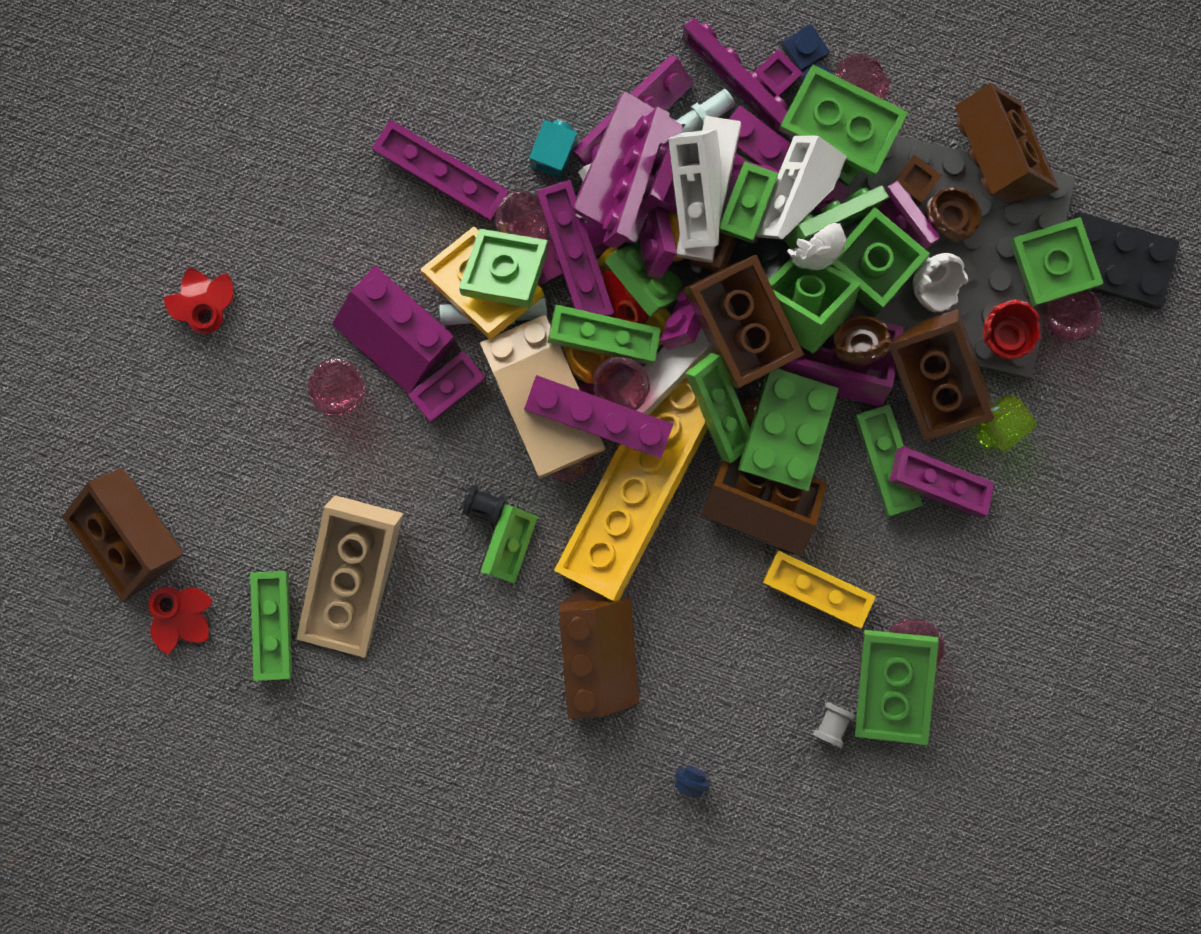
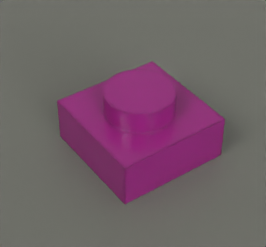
[754,49,803,97]

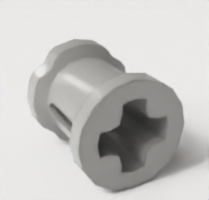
[812,702,856,748]

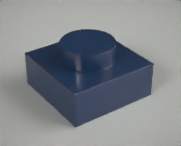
[781,23,830,72]

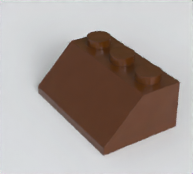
[955,83,1059,203]
[683,255,804,388]
[890,309,994,441]
[701,455,827,556]
[62,468,183,602]
[559,597,639,719]

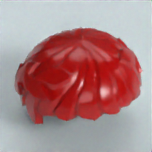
[983,299,1040,360]

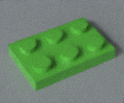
[779,64,908,178]
[738,368,839,491]
[855,630,939,745]

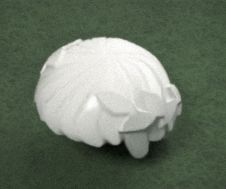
[787,222,847,270]
[912,253,968,312]

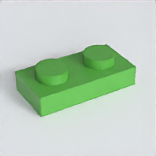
[719,162,778,244]
[481,504,538,584]

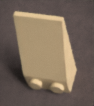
[480,315,605,479]
[296,495,404,658]

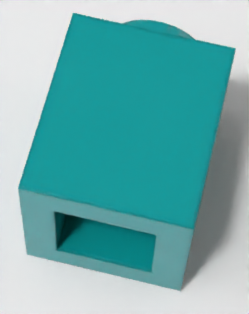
[529,119,578,180]

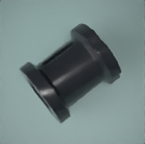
[462,485,507,526]

